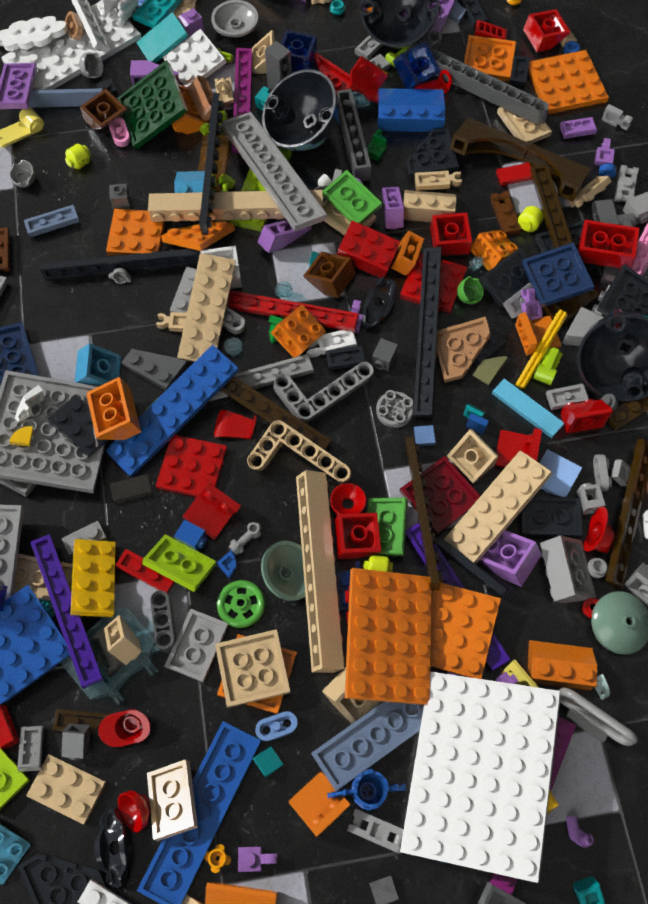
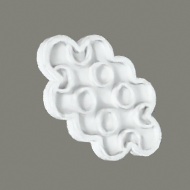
[0,16,68,51]

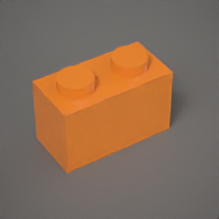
[391,231,424,276]

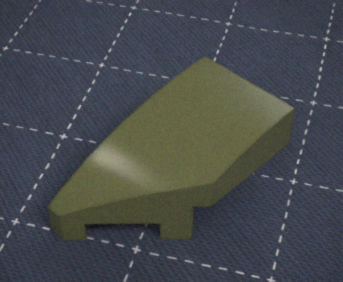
[473,356,508,386]

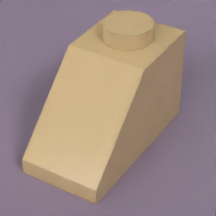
[104,615,142,665]

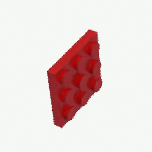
[400,253,467,314]
[156,435,227,497]

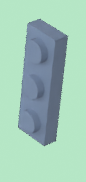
[24,205,80,237]

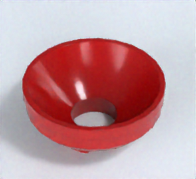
[330,483,366,515]
[118,790,151,832]

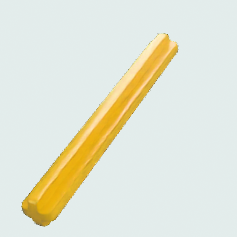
[516,310,567,389]

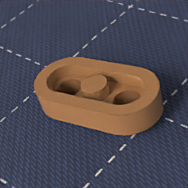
[65,11,84,40]

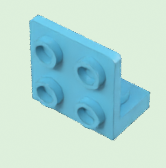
[0,823,30,885]

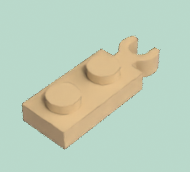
[414,171,462,191]
[568,176,611,208]
[156,312,187,332]

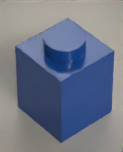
[174,519,207,551]

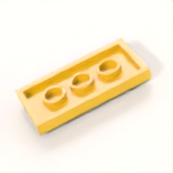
[70,539,115,617]

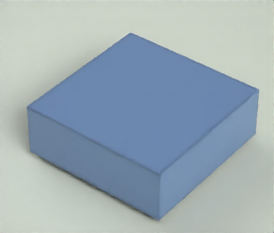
[414,425,435,446]

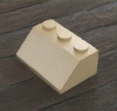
[403,190,456,222]
[322,667,381,724]

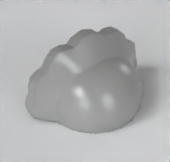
[109,268,132,284]

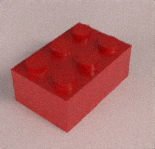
[337,220,400,278]
[578,220,639,268]

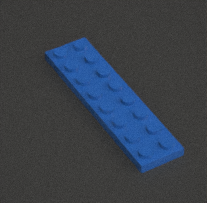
[105,344,240,477]
[137,721,261,904]

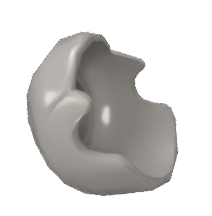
[79,52,103,78]
[9,160,35,188]

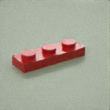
[115,549,175,594]

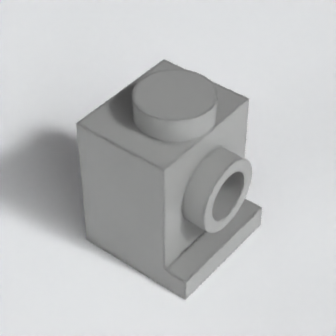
[576,483,606,515]

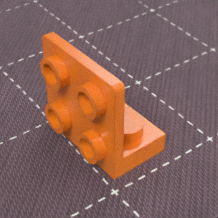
[470,230,518,271]
[271,305,326,358]
[515,312,561,356]
[289,772,350,837]

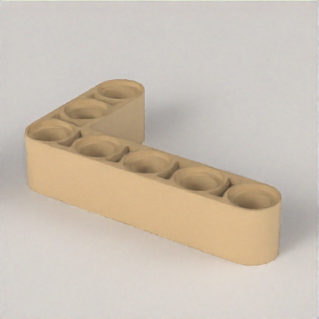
[247,420,352,483]

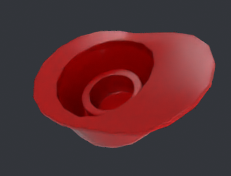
[583,507,615,553]
[98,709,150,747]

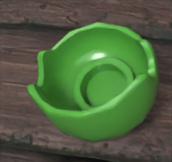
[457,276,484,305]

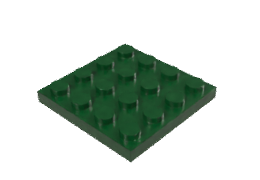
[117,60,188,149]

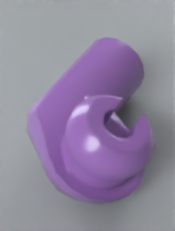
[566,816,594,848]

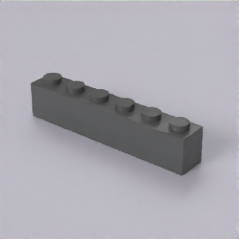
[337,89,371,181]

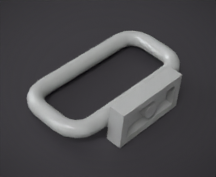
[558,688,638,746]

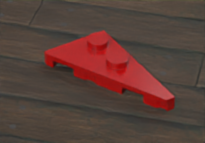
[314,52,352,91]

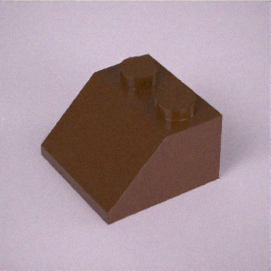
[80,89,127,130]
[303,251,356,298]

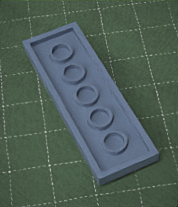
[311,702,424,791]

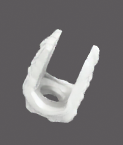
[101,0,138,25]

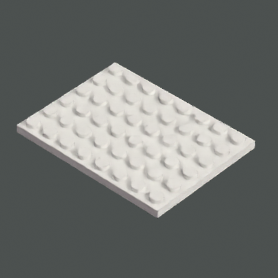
[400,672,561,883]

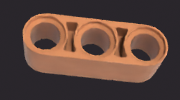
[188,75,213,121]

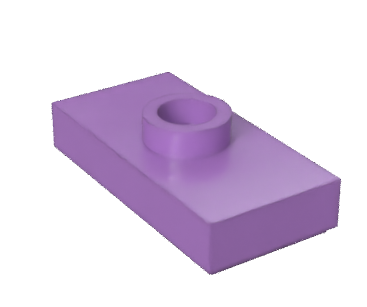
[560,117,597,139]

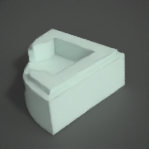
[595,674,610,700]

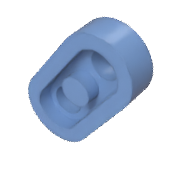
[255,712,298,742]

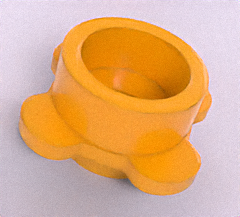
[205,844,231,873]

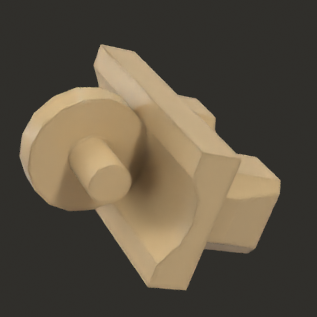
[215,77,234,108]

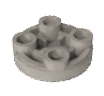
[376,390,414,428]

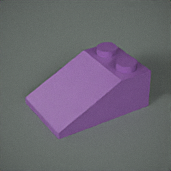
[477,530,542,587]

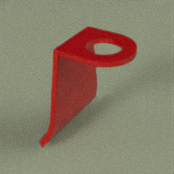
[414,69,452,94]
[214,410,256,439]

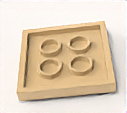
[215,629,291,708]

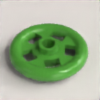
[217,580,265,628]

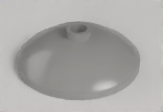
[211,0,258,38]

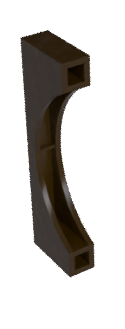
[450,118,591,202]

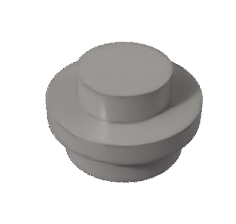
[587,558,607,578]

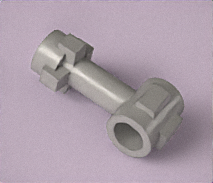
[228,522,261,555]

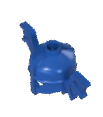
[327,769,406,811]

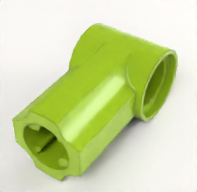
[533,347,562,385]

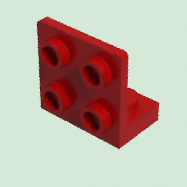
[350,56,388,103]
[495,428,542,467]
[183,482,241,539]

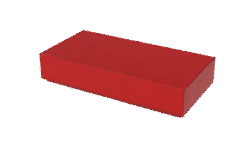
[496,162,532,186]

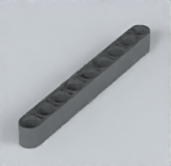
[424,49,549,124]

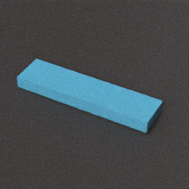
[492,379,564,439]

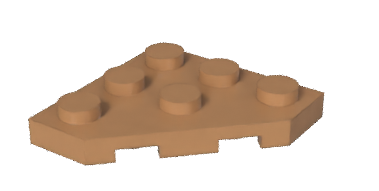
[437,317,491,383]

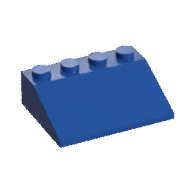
[378,88,445,132]

